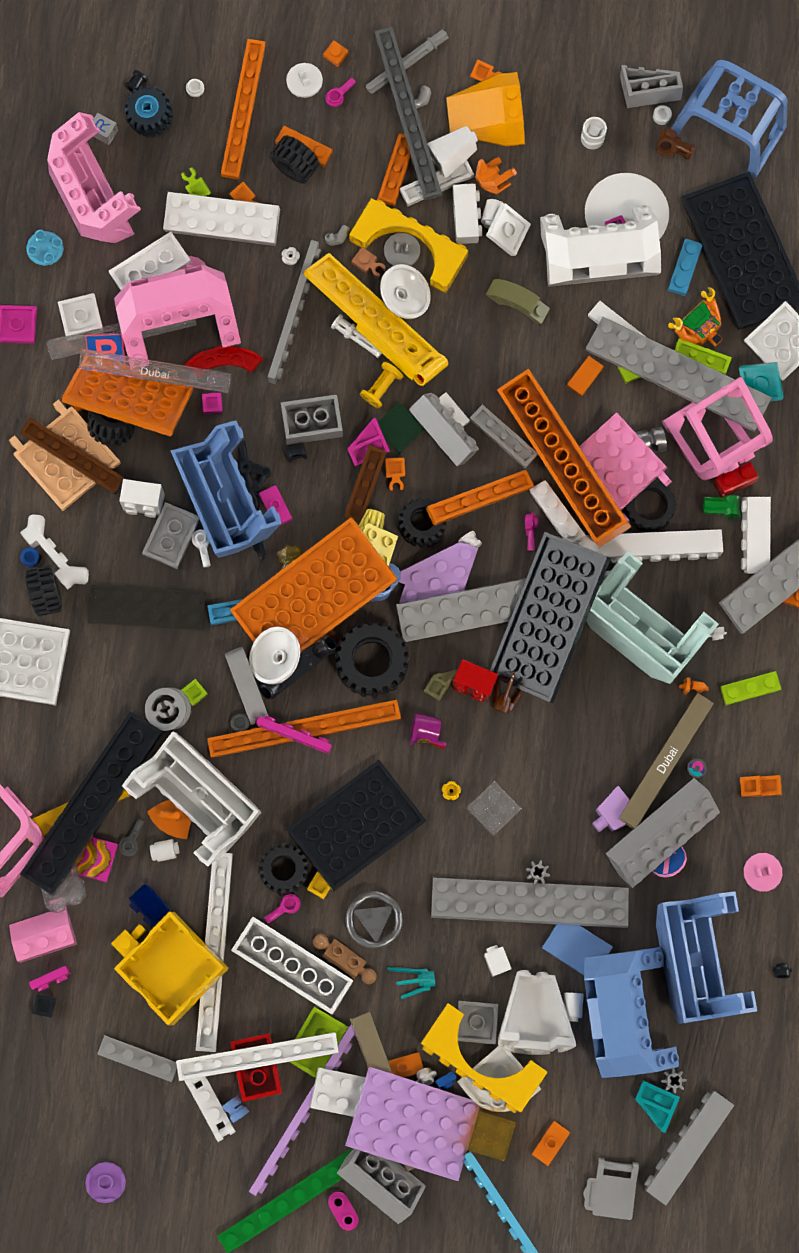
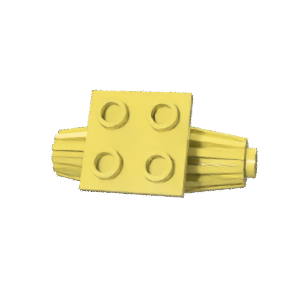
[359,509,398,566]

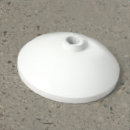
[380,264,431,319]
[249,627,300,684]

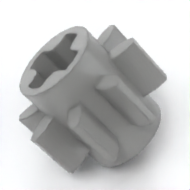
[526,861,550,885]
[661,1068,687,1093]

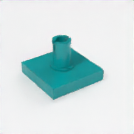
[739,362,784,401]

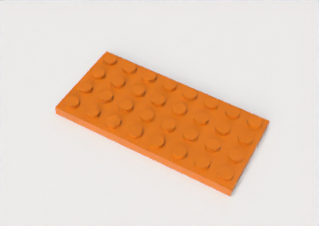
[230,517,398,660]

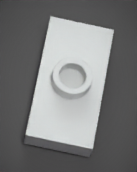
[439,393,470,427]

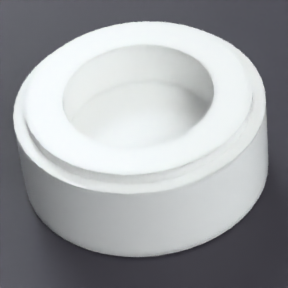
[653,105,672,125]

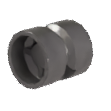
[635,427,667,453]

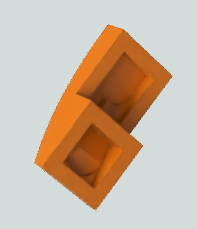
[740,775,782,797]

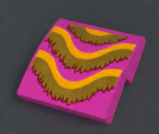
[70,838,118,883]

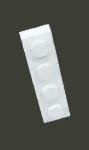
[400,160,474,207]
[529,480,586,544]

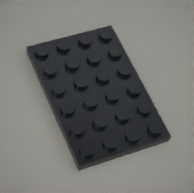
[286,760,426,892]

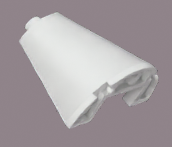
[498,970,576,1055]

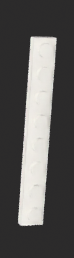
[176,1033,339,1081]

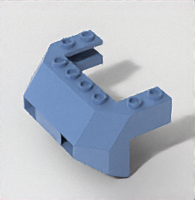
[171,421,281,558]
[656,892,757,1024]
[584,947,679,1078]

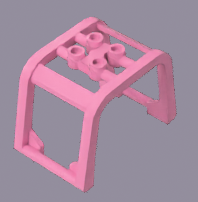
[662,377,773,480]
[0,785,44,897]

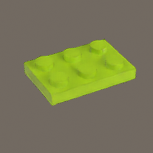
[290,1006,348,1078]

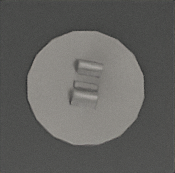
[384,233,420,266]

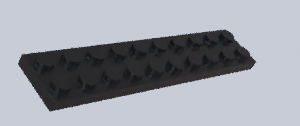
[20,711,163,896]

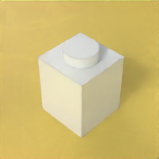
[484,945,511,977]

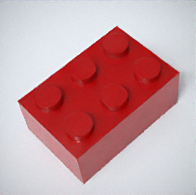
[230,1033,283,1102]

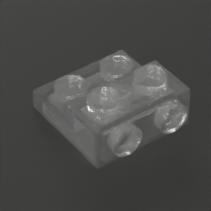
[41,864,87,913]

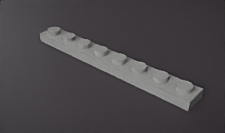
[268,240,321,384]

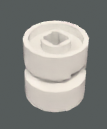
[581,117,607,149]

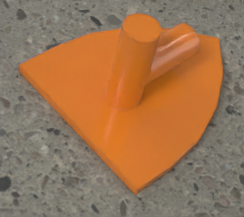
[147,800,191,840]

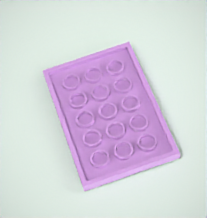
[345,1067,480,1181]

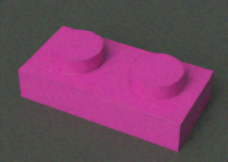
[29,966,71,992]

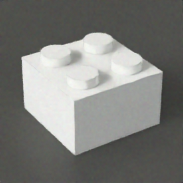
[120,479,165,518]

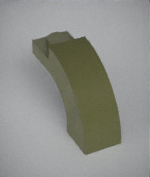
[486,279,550,324]

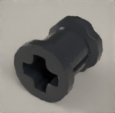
[124,70,148,93]
[285,442,307,463]

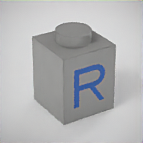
[92,113,118,145]

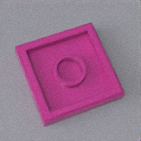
[0,305,37,344]

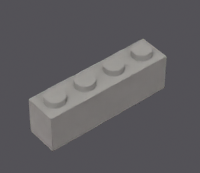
[409,393,479,466]

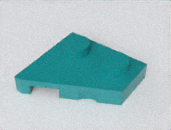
[635,1081,680,1133]

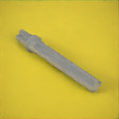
[366,29,449,94]

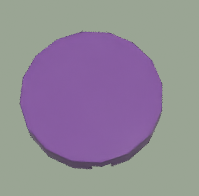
[85,1162,126,1203]

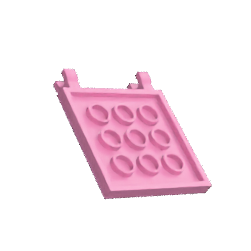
[579,413,672,521]

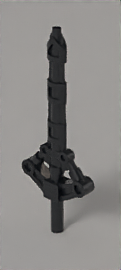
[238,440,271,560]

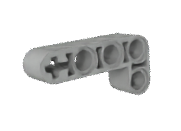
[224,647,268,725]

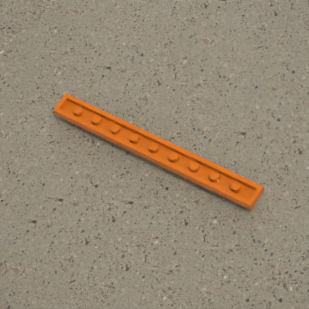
[207,700,401,758]

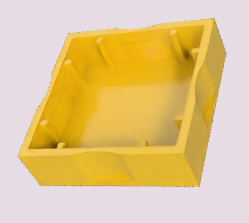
[114,911,229,1025]

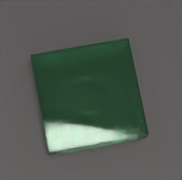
[378,402,425,454]

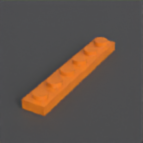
[426,470,534,526]

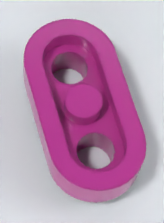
[328,1192,359,1231]

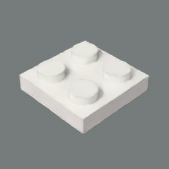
[486,203,531,256]
[58,293,103,339]

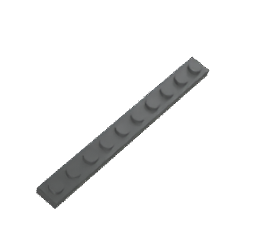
[375,27,442,201]

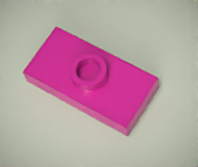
[259,485,292,525]

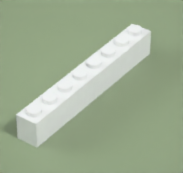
[577,529,723,563]

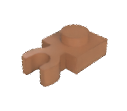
[351,247,386,279]

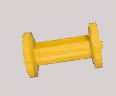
[360,362,403,408]

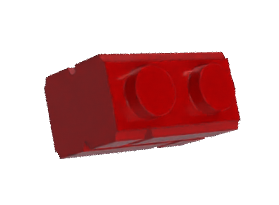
[713,461,759,498]

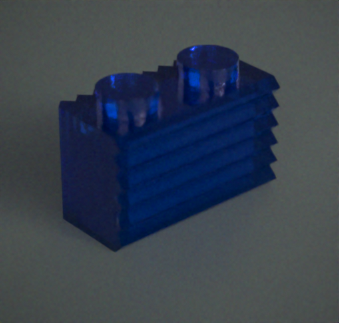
[129,882,174,928]

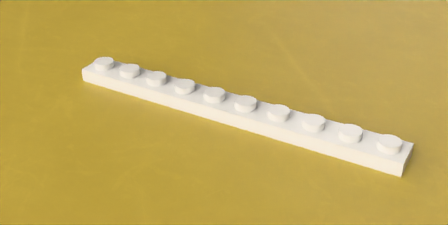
[196,853,233,1052]

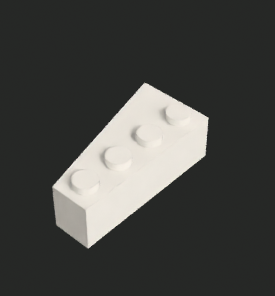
[741,497,771,574]

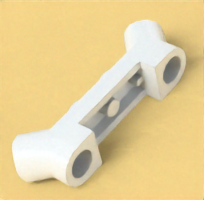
[20,514,89,590]

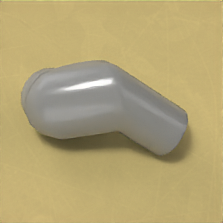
[414,85,431,109]
[325,225,350,246]

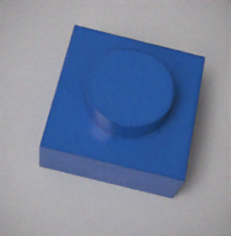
[435,1071,457,1089]

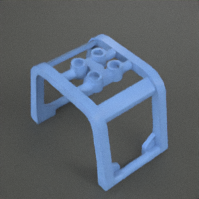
[671,60,788,178]

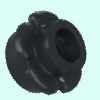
[773,963,792,979]

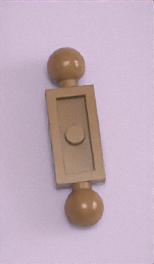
[313,934,377,984]

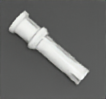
[331,314,382,358]

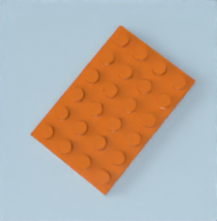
[62,352,194,437]

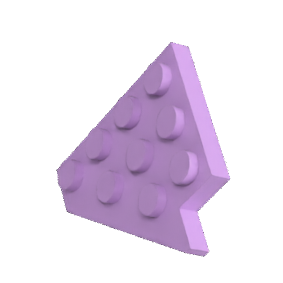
[399,542,478,603]

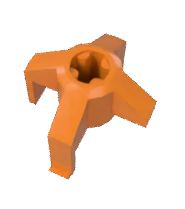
[475,157,517,194]

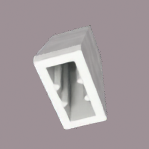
[427,126,478,178]

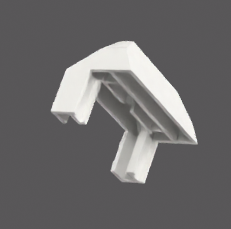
[540,204,661,287]
[122,731,261,866]

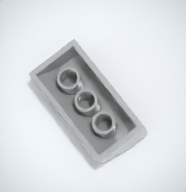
[337,1149,426,1224]

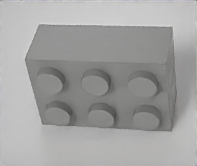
[281,395,343,445]

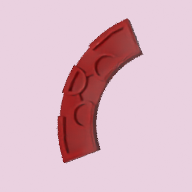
[184,346,263,378]

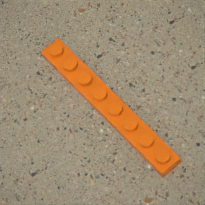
[221,39,266,180]

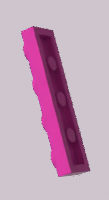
[256,715,332,755]

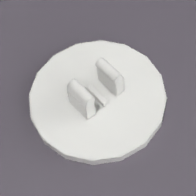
[286,63,323,98]

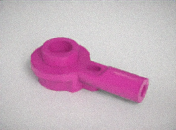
[325,78,356,107]
[525,512,539,551]
[264,894,300,924]

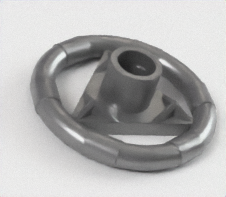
[345,891,403,949]

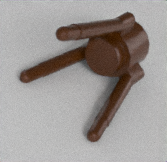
[492,673,523,714]

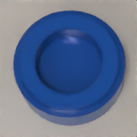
[20,547,40,567]

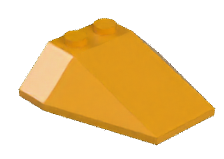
[446,72,525,147]

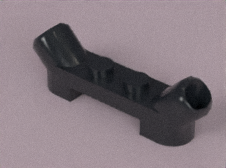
[259,635,337,700]

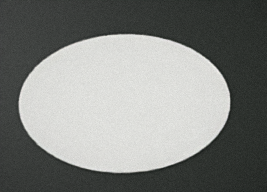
[585,173,669,239]

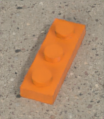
[275,126,333,167]

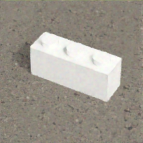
[453,184,482,244]

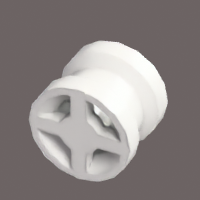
[458,531,482,548]

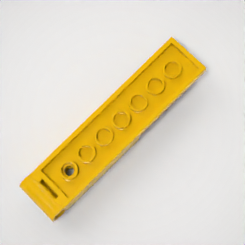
[303,253,448,386]

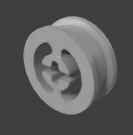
[145,688,191,731]

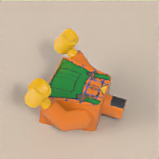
[668,287,723,347]

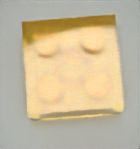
[466,1110,516,1162]

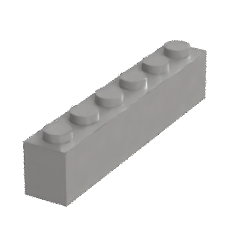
[644,1091,734,1205]

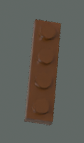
[344,445,387,523]

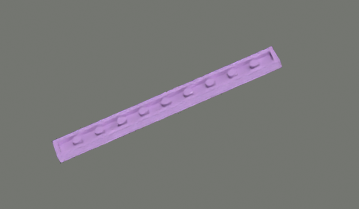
[249,1023,356,1196]

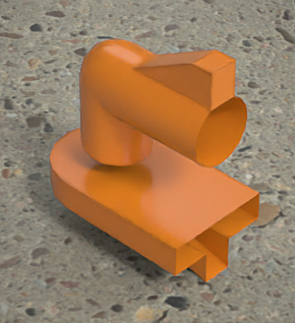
[679,677,709,695]

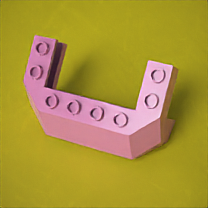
[47,112,141,243]
[114,265,241,369]

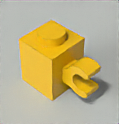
[111,924,147,958]

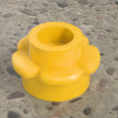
[442,781,461,800]

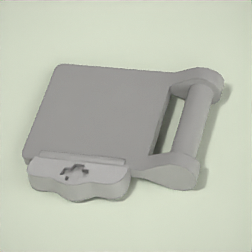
[583,1158,639,1220]

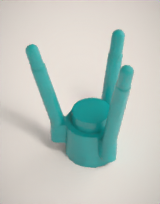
[387,967,435,999]

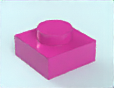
[202,393,223,414]

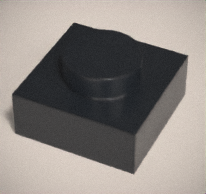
[32,994,57,1018]

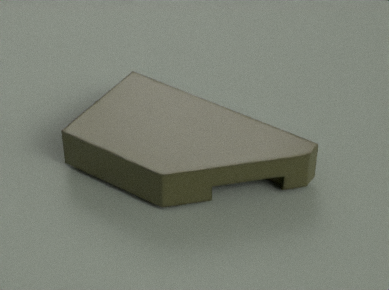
[423,670,458,702]

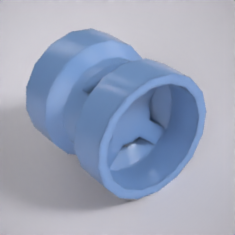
[222,1095,250,1123]

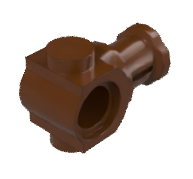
[656,128,695,160]

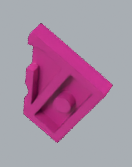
[348,418,390,466]

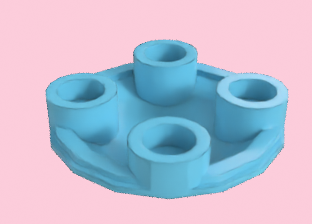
[26,230,64,266]

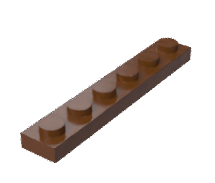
[20,418,125,495]

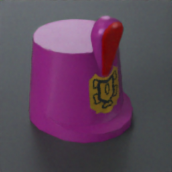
[410,713,447,749]

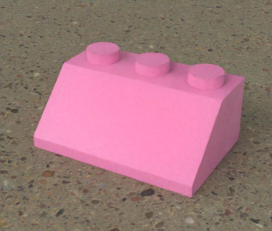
[9,907,77,963]

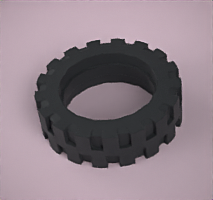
[624,480,676,532]

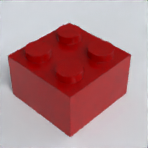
[452,659,498,703]

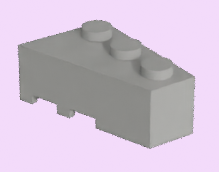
[620,65,683,108]

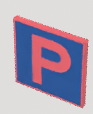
[85,333,126,364]

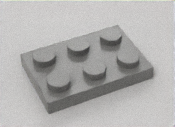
[142,502,200,569]

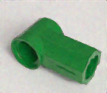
[703,495,741,518]

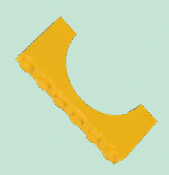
[349,198,468,293]
[421,1003,547,1113]

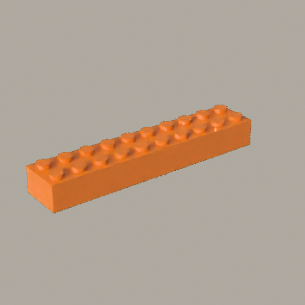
[497,369,631,548]

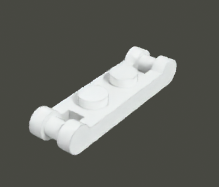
[184,1076,236,1142]

